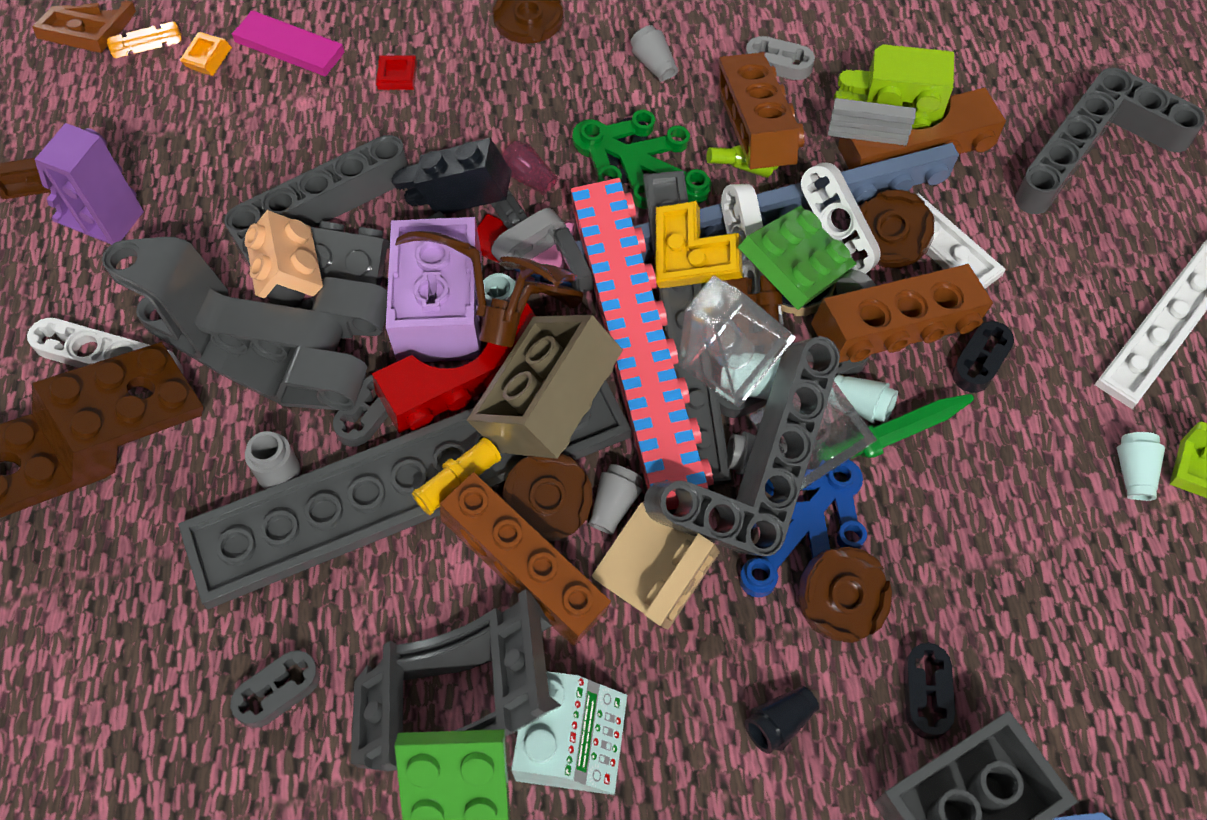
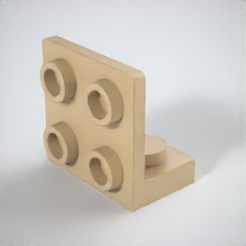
[592,502,720,630]

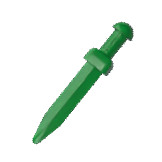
[818,394,974,466]

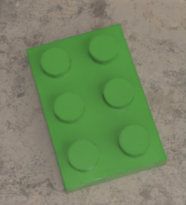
[738,205,857,310]
[395,729,511,820]

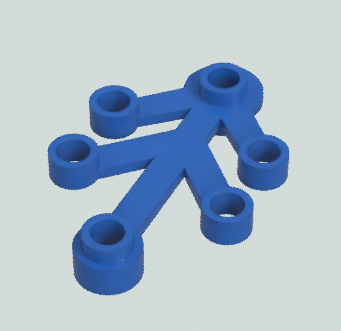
[739,458,867,598]

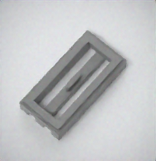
[828,98,916,146]

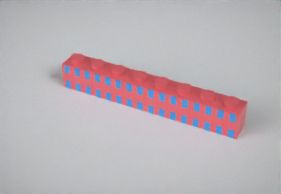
[571,178,714,511]

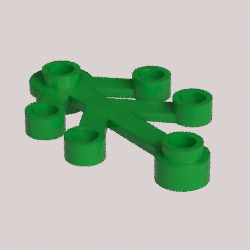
[572,110,712,209]

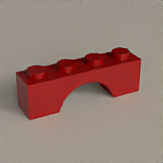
[372,303,536,434]

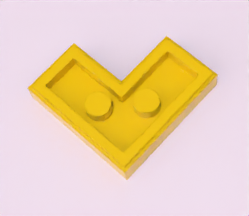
[656,201,743,289]

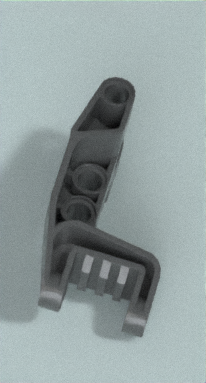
[102,237,388,411]

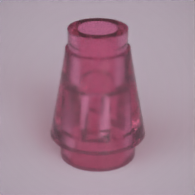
[502,140,558,196]

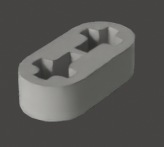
[746,36,815,80]
[491,208,566,270]

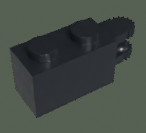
[391,138,512,214]

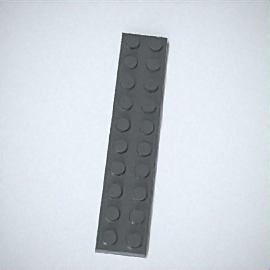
[178,380,631,610]

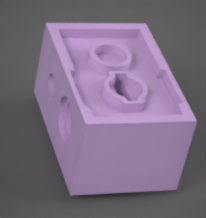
[386,217,482,362]

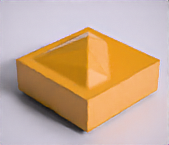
[180,32,232,76]

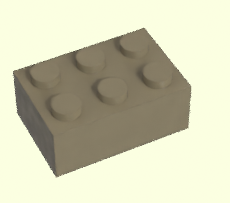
[466,315,623,459]

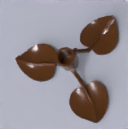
[395,231,584,348]

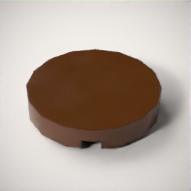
[493,0,564,44]
[853,190,934,268]
[502,454,593,541]
[798,547,892,643]

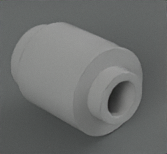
[245,431,301,489]

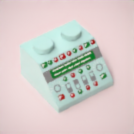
[512,671,627,795]

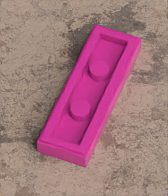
[232,10,345,77]

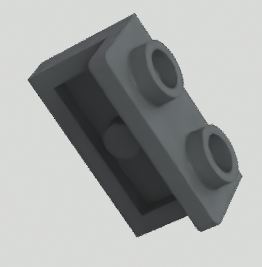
[311,221,390,286]

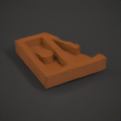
[32,1,136,53]

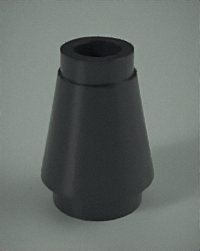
[745,686,819,754]

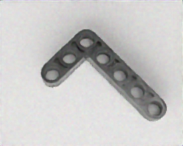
[1015,68,1206,214]
[224,135,409,307]
[644,336,840,556]

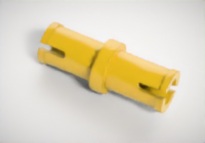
[412,437,501,515]

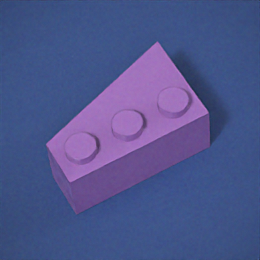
[35,123,144,245]

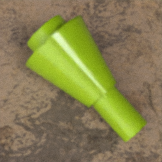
[706,145,778,178]

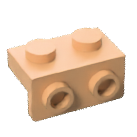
[245,210,323,298]

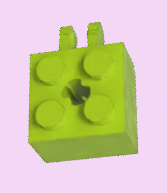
[833,44,954,129]

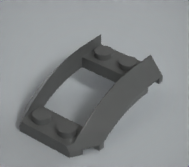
[351,589,561,771]

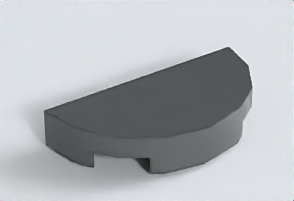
[554,227,594,292]

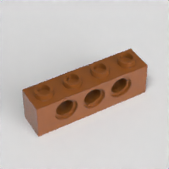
[719,52,805,169]
[811,264,993,363]
[439,472,612,646]

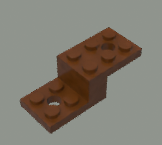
[0,342,203,518]

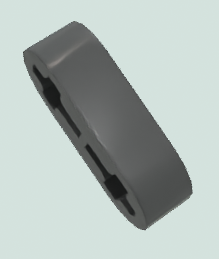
[333,375,389,447]
[230,650,320,728]

